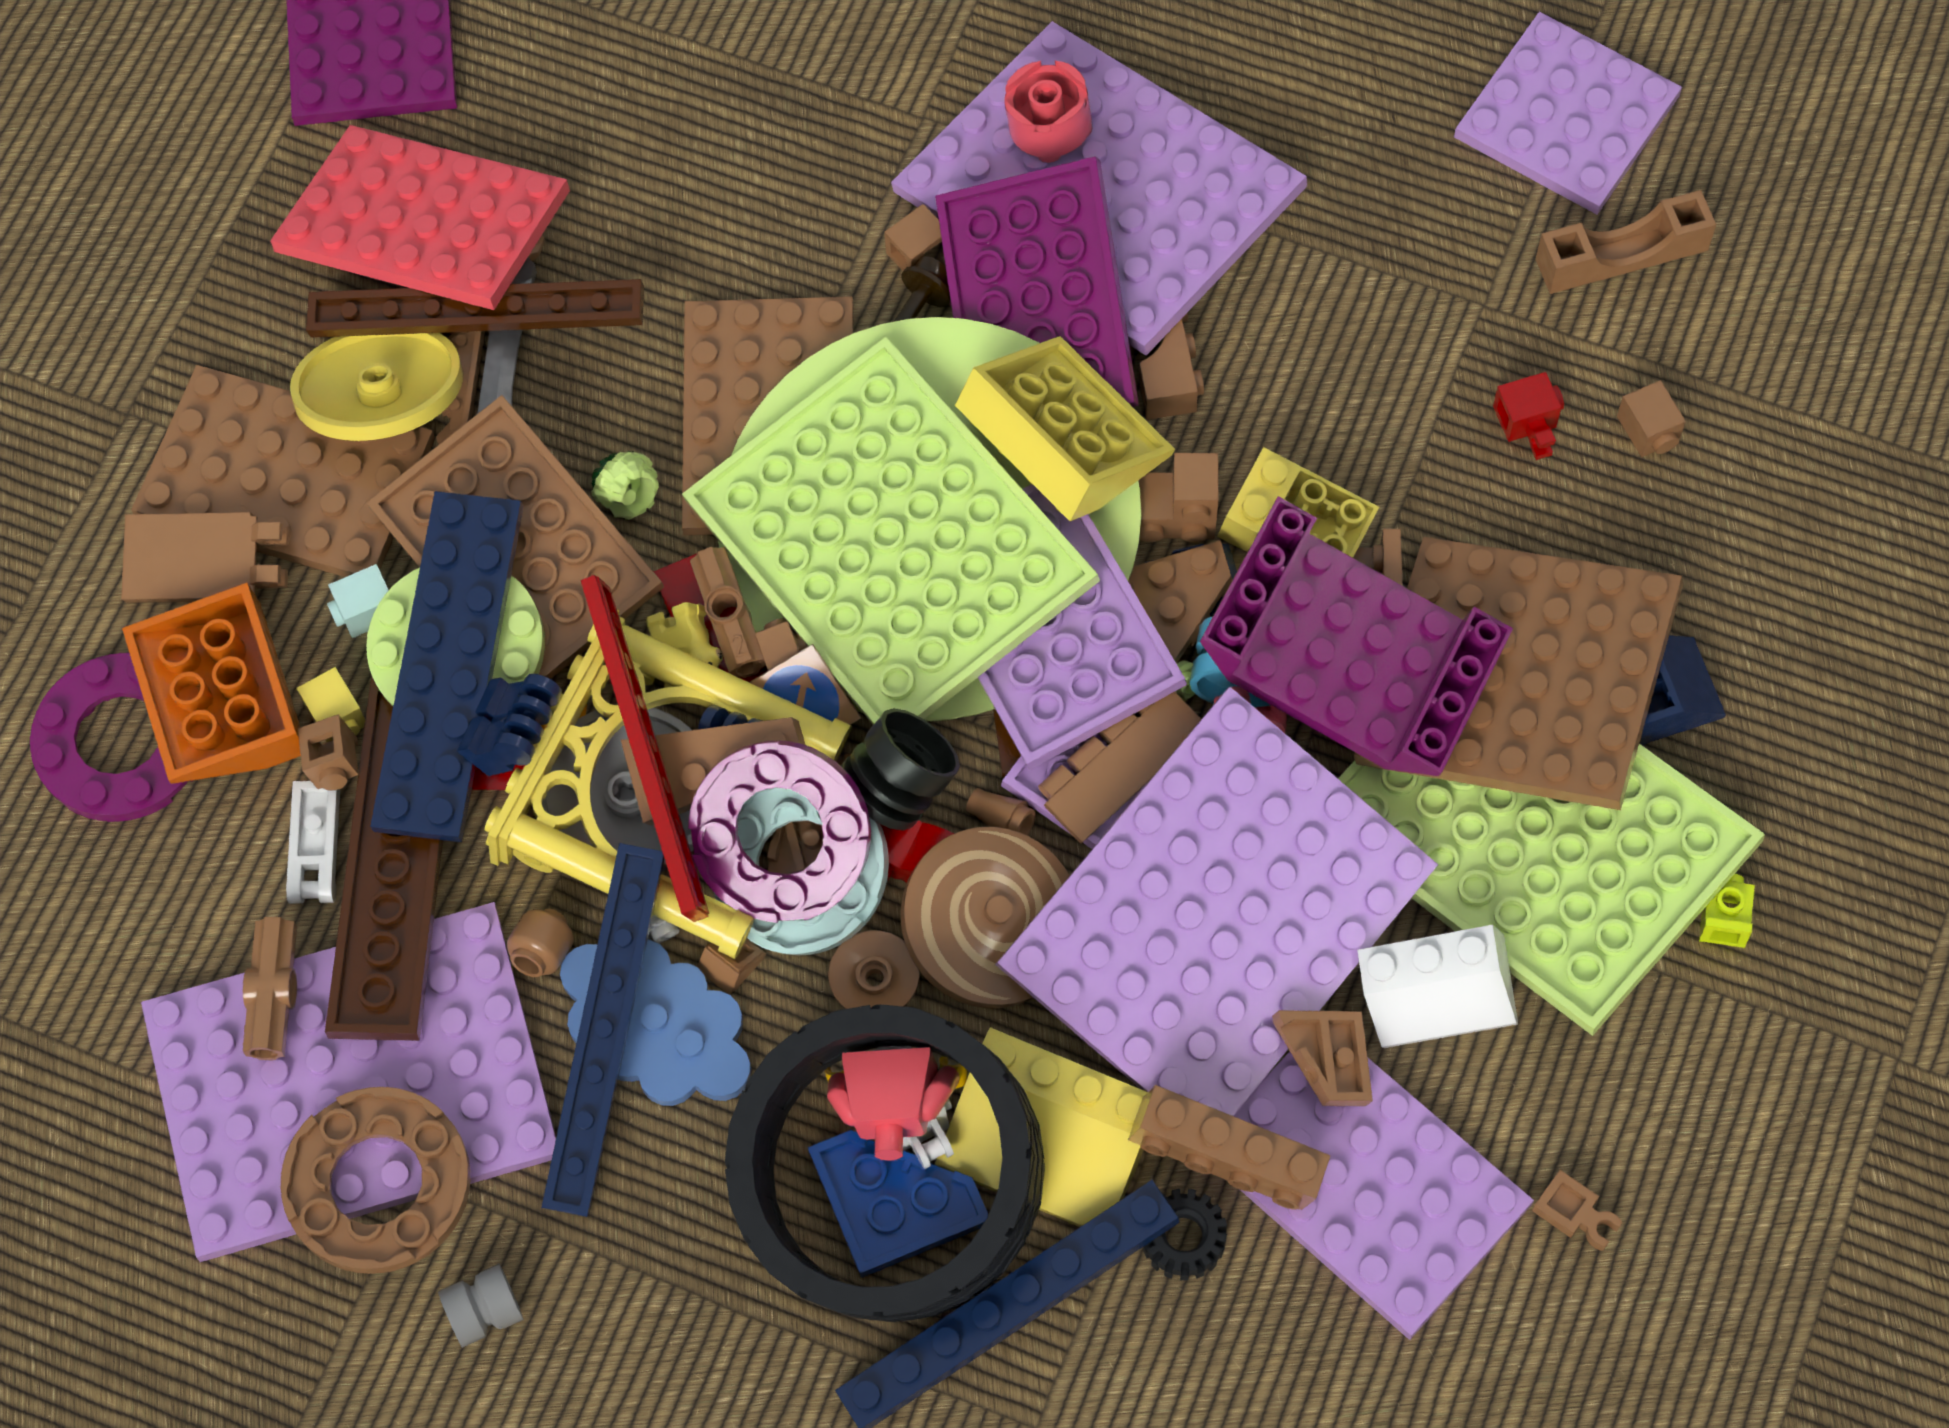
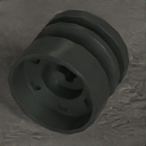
[841,708,960,831]

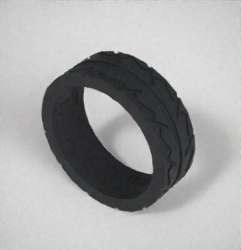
[725,1004,1045,1322]

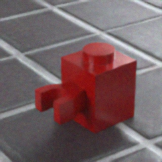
[1493,372,1564,460]

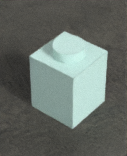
[327,564,389,638]

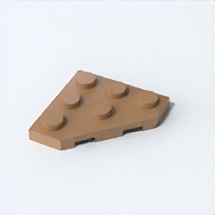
[1128,540,1232,664]

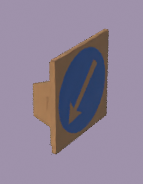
[749,644,861,725]

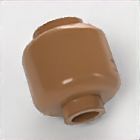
[506,909,574,977]

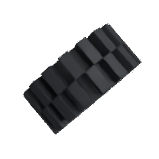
[1143,1189,1227,1281]

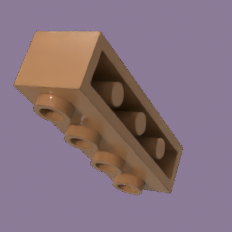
[1128,1085,1331,1210]

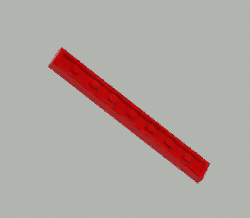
[580,575,710,922]

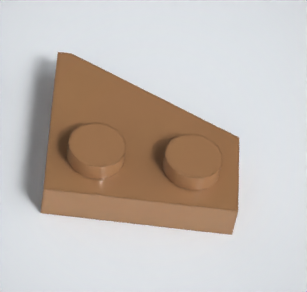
[1272,1010,1373,1106]

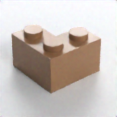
[1138,453,1218,543]

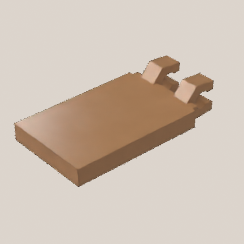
[121,512,290,603]

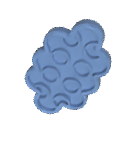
[560,939,752,1106]

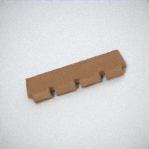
[1038,692,1201,844]

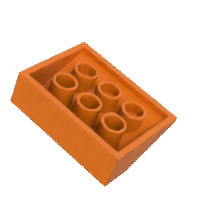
[122,583,301,784]

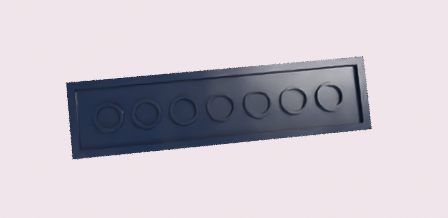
[370,491,524,842]

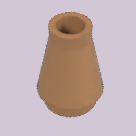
[966,788,1036,836]

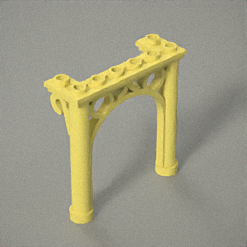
[484,609,852,959]

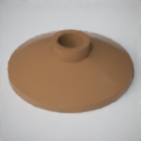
[828,930,920,1009]

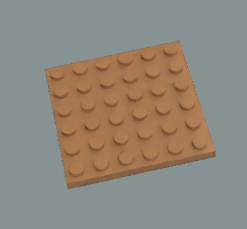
[1354,537,1683,810]

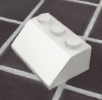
[1357,925,1518,1048]

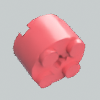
[1004,61,1093,163]

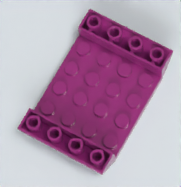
[1200,496,1513,776]

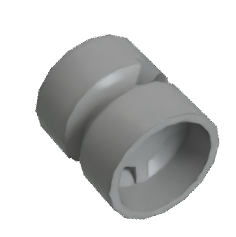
[438,1264,524,1348]

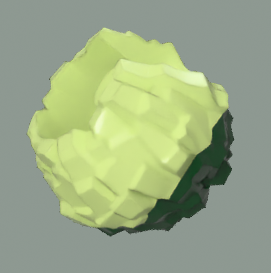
[591,451,659,520]

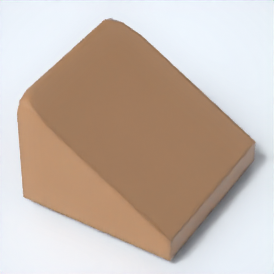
[697,939,766,994]

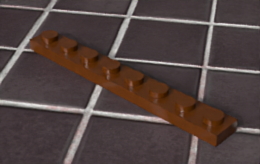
[306,279,644,338]

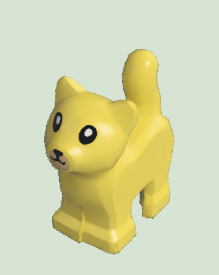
[646,602,723,688]

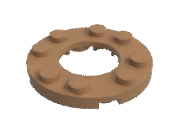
[280,1087,471,1274]

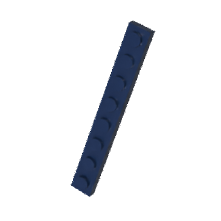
[541,843,665,1217]
[835,1180,1180,1428]

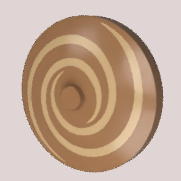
[900,827,1070,1008]

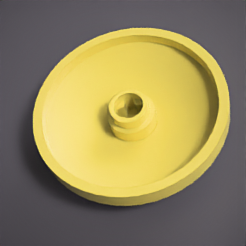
[290,333,463,441]

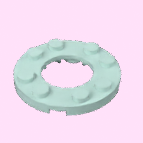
[713,788,889,956]

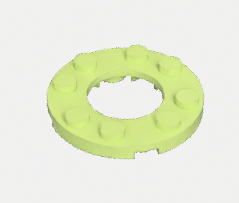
[366,567,545,706]

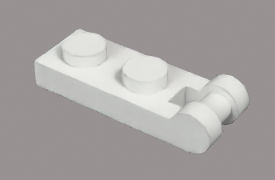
[286,781,340,904]

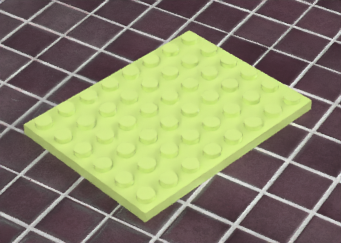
[682,336,1100,725]
[1338,744,1765,1036]

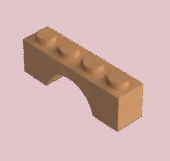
[1535,190,1716,294]
[1139,312,1204,420]

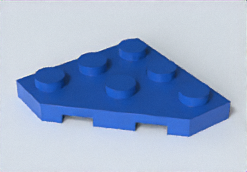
[808,1130,989,1278]

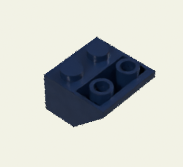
[1640,635,1726,745]

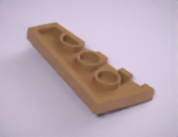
[621,717,806,826]

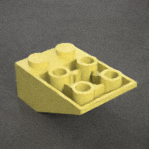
[1217,447,1379,558]

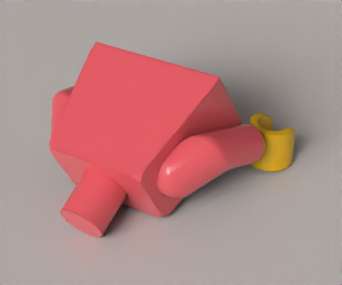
[824,1047,968,1161]

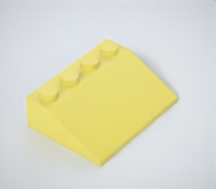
[955,336,1175,521]
[935,1027,1148,1227]

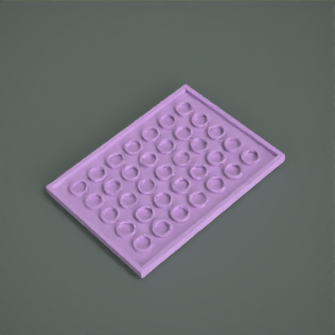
[891,21,1307,355]
[995,687,1438,1116]
[141,902,556,1262]

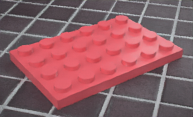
[270,125,570,310]

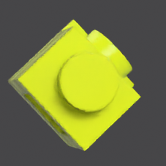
[1699,874,1755,948]

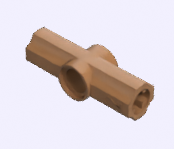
[690,546,766,678]
[243,917,297,1060]

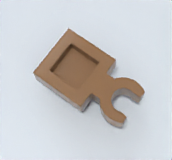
[1532,1170,1622,1251]

